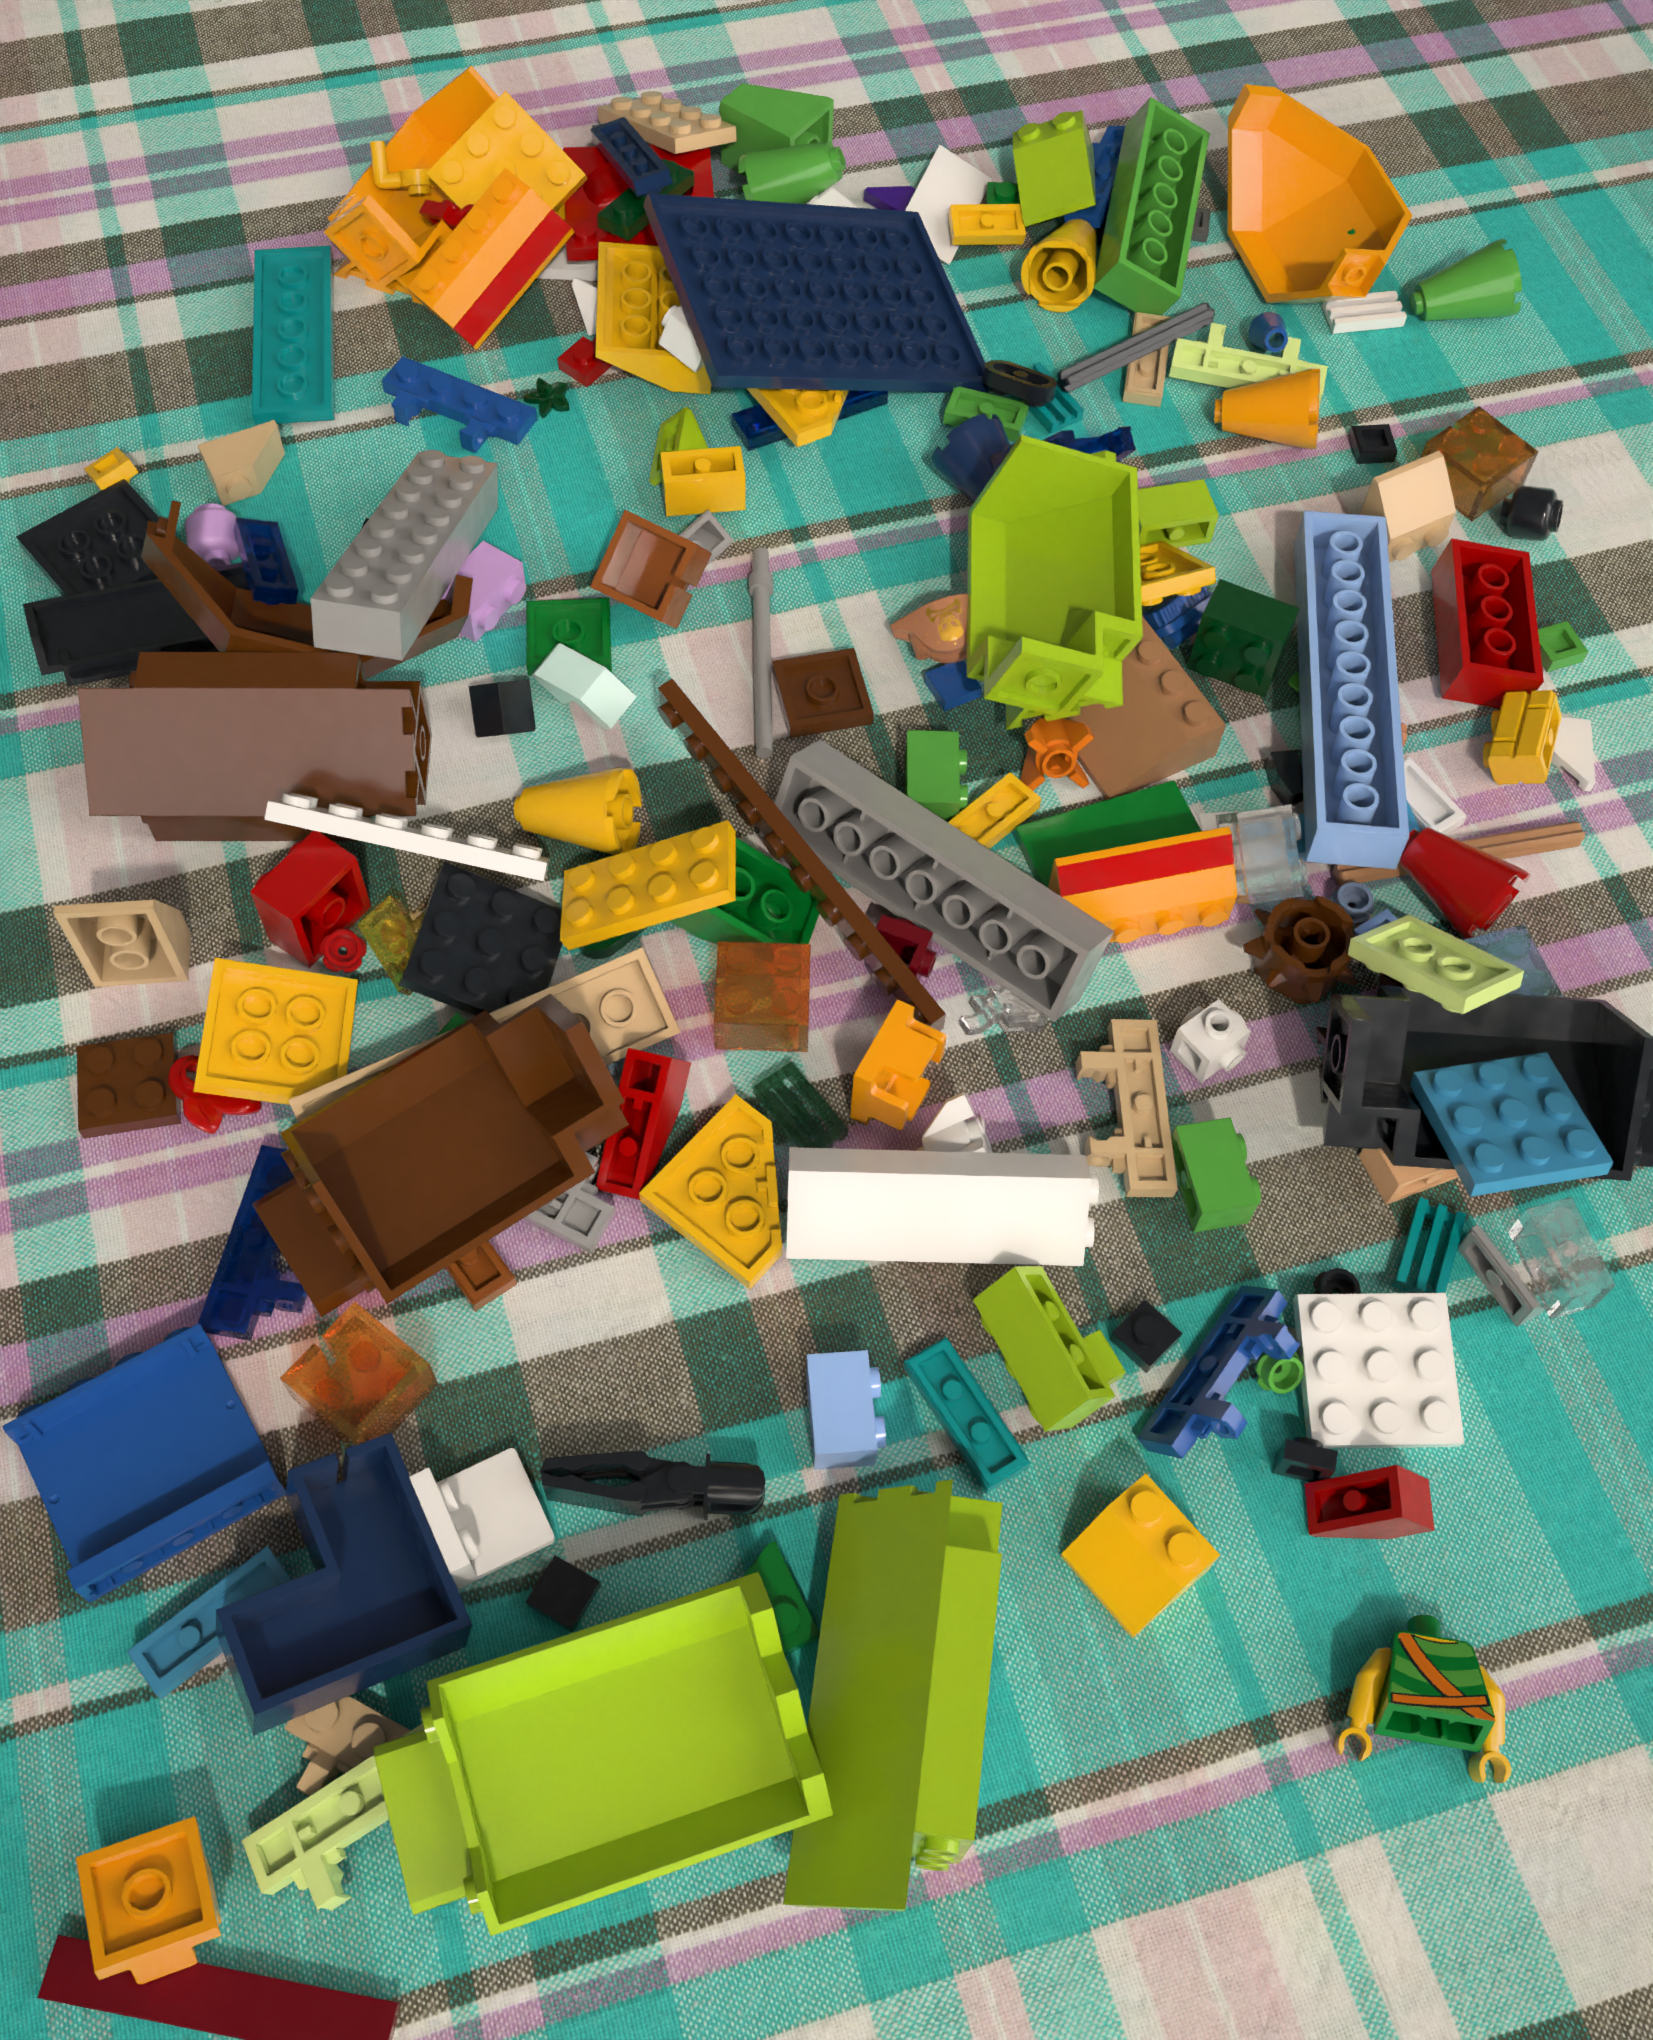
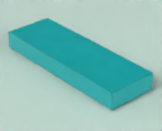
[903,1337,1031,1494]

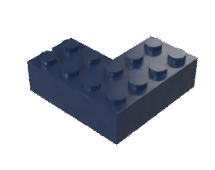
[216,1433,472,1736]

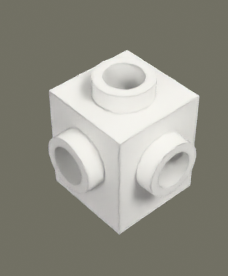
[1170,999,1251,1083]

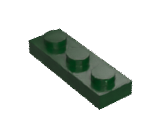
[597,159,694,241]

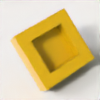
[84,447,139,491]

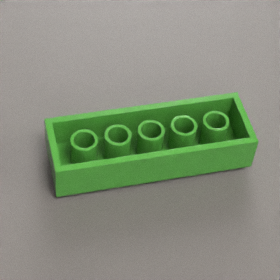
[1094,97,1210,316]

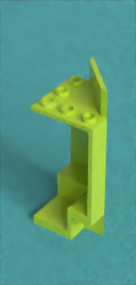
[967,435,1143,730]
[783,1479,1003,1912]

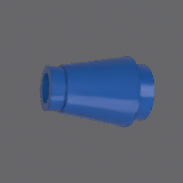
[1248,312,1288,352]

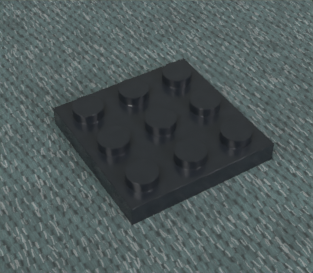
[16,479,177,596]
[398,862,563,1016]

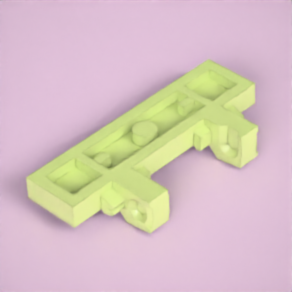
[1169,323,1328,405]
[242,1723,424,1911]

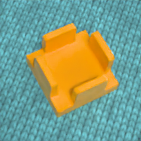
[850,999,947,1130]
[76,1816,222,1984]

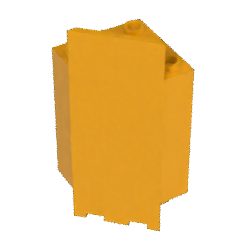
[324,66,499,305]

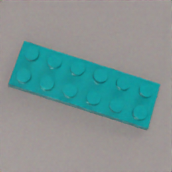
[252,245,334,425]

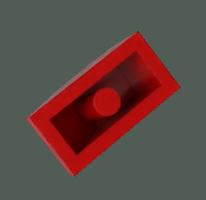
[1305,1465,1435,1539]

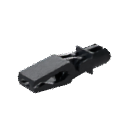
[540,1451,765,1520]

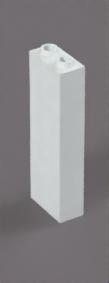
[786,1147,1099,1266]

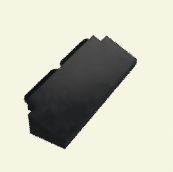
[23,556,294,686]

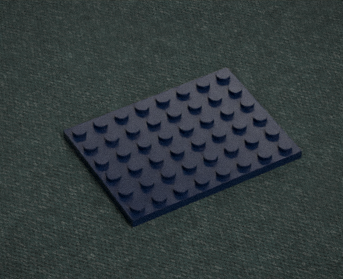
[643,193,989,393]

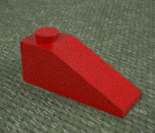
[595,1048,691,1200]

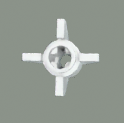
[917,1092,992,1153]

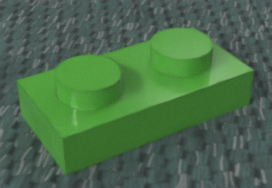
[943,387,1029,442]

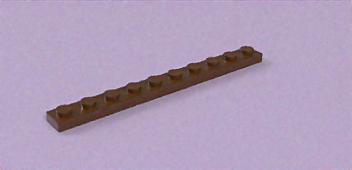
[657,679,946,1031]

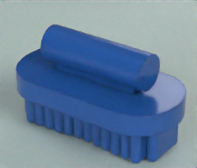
[1142,586,1213,649]

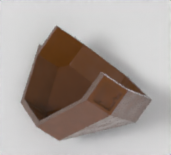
[141,500,473,679]

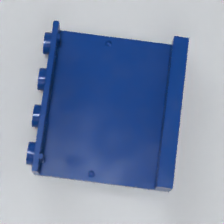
[2,1323,286,1603]

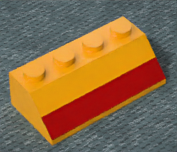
[407,168,574,350]
[1048,826,1237,943]

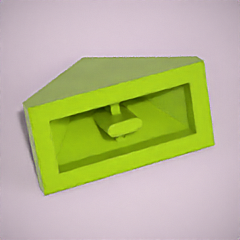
[649,407,708,486]

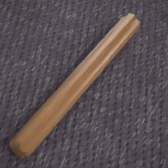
[1333,821,1585,886]

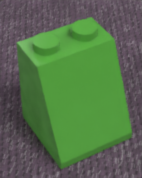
[719,83,834,177]

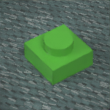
[1538,621,1588,672]

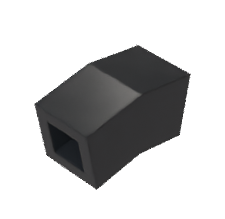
[1264,750,1304,808]

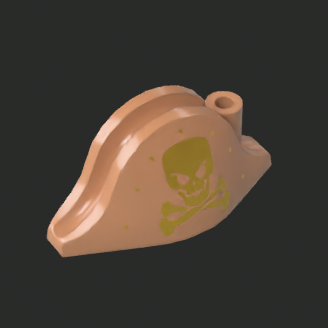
[890,593,968,664]

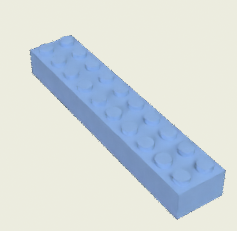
[1294,511,1409,869]

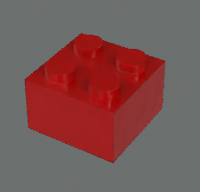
[250,830,371,969]

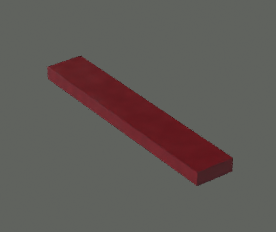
[37,1935,401,2040]

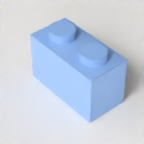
[806,1350,886,1470]

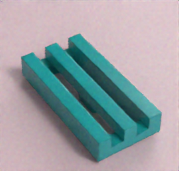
[1019,362,1084,434]
[1392,1197,1467,1293]

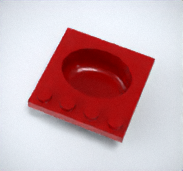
[563,145,714,261]

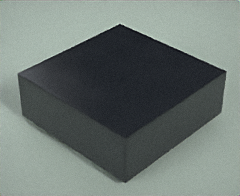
[1348,424,1398,464]
[526,1555,601,1633]

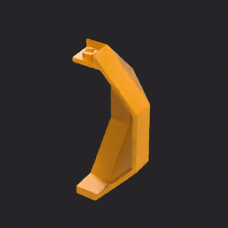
[1227,84,1413,304]

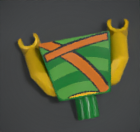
[1334,1615,1512,1783]

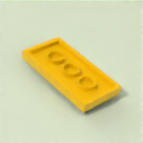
[560,820,736,951]

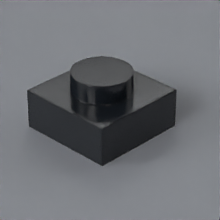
[1110,1300,1183,1373]
[1272,1437,1338,1482]

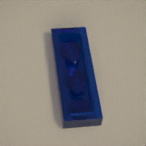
[233,518,298,605]

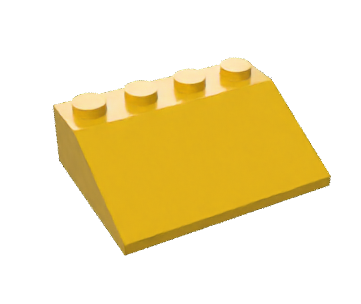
[595,242,712,394]

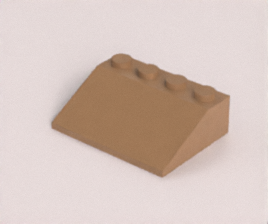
[1062,616,1226,800]

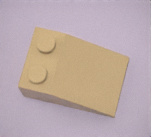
[54,899,191,987]

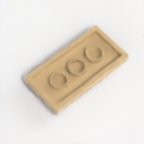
[597,91,737,154]

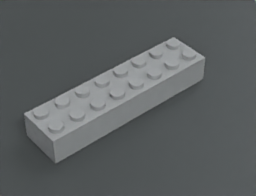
[310,450,498,661]
[774,739,1114,1022]

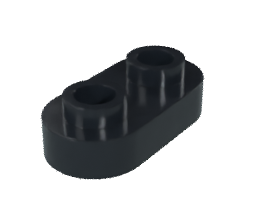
[982,360,1057,407]

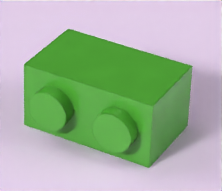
[904,730,968,822]
[1171,1117,1261,1233]

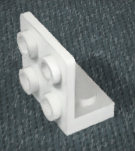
[409,1448,555,1589]

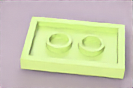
[1348,914,1524,1014]

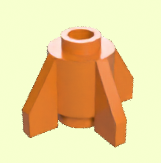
[1020,717,1094,791]

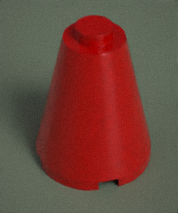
[1399,827,1531,945]

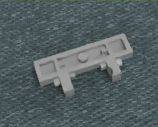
[523,1152,616,1254]

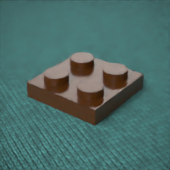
[772,648,874,738]
[77,1032,181,1139]

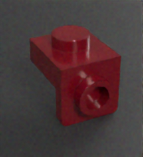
[876,914,937,980]

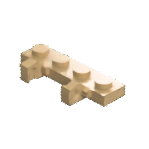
[1075,1019,1178,1197]
[284,1696,411,1845]

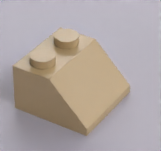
[1360,451,1456,563]

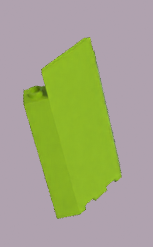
[373,1572,833,1936]

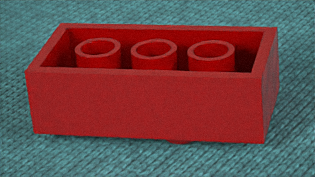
[1431,538,1544,708]

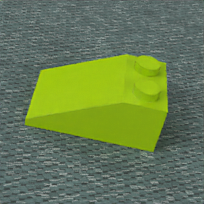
[1013,110,1096,227]

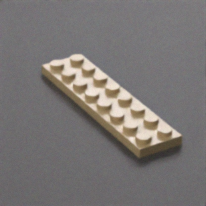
[288,947,681,1122]

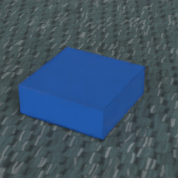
[924,660,982,712]

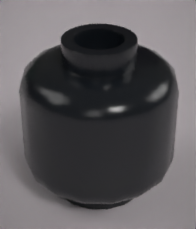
[1500,486,1563,541]

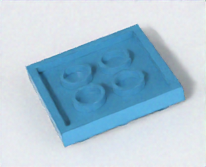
[1410,1052,1613,1197]

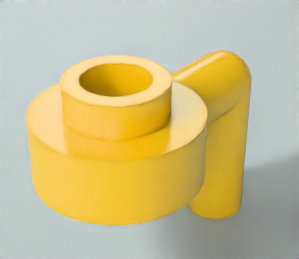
[370,141,437,196]

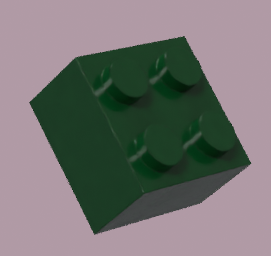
[1187,579,1300,698]

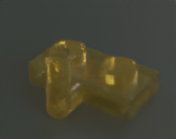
[357,895,425,996]

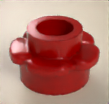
[319,928,366,973]

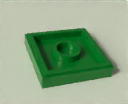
[526,598,612,676]

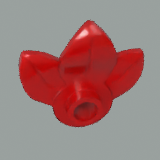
[168,1055,261,1134]

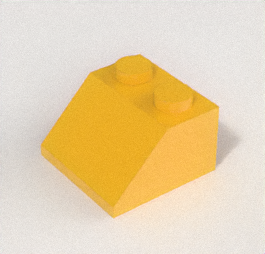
[1060,1473,1220,1639]

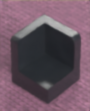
[469,680,536,738]

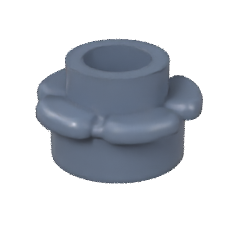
[1330,882,1374,925]

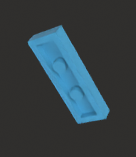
[126,1546,292,1699]

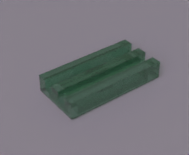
[753,1062,849,1148]

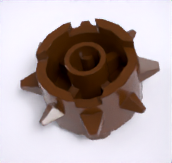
[1243,892,1359,1004]

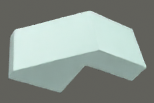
[532,643,636,730]

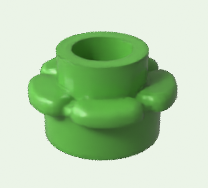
[1255,1352,1304,1394]

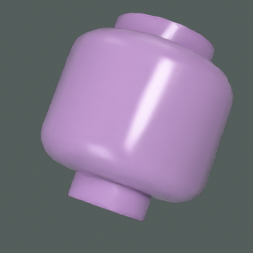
[185,503,242,568]

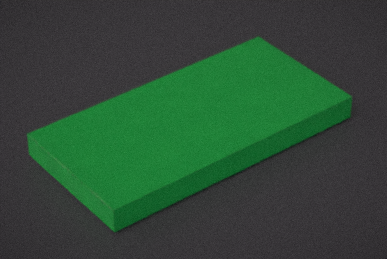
[1014,780,1202,888]

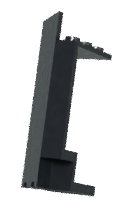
[1316,985,1653,1181]

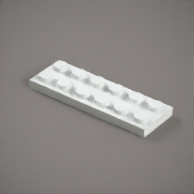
[264,793,550,881]

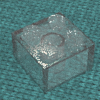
[1215,804,1308,905]

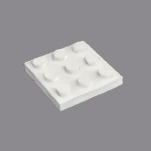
[1293,1293,1465,1449]

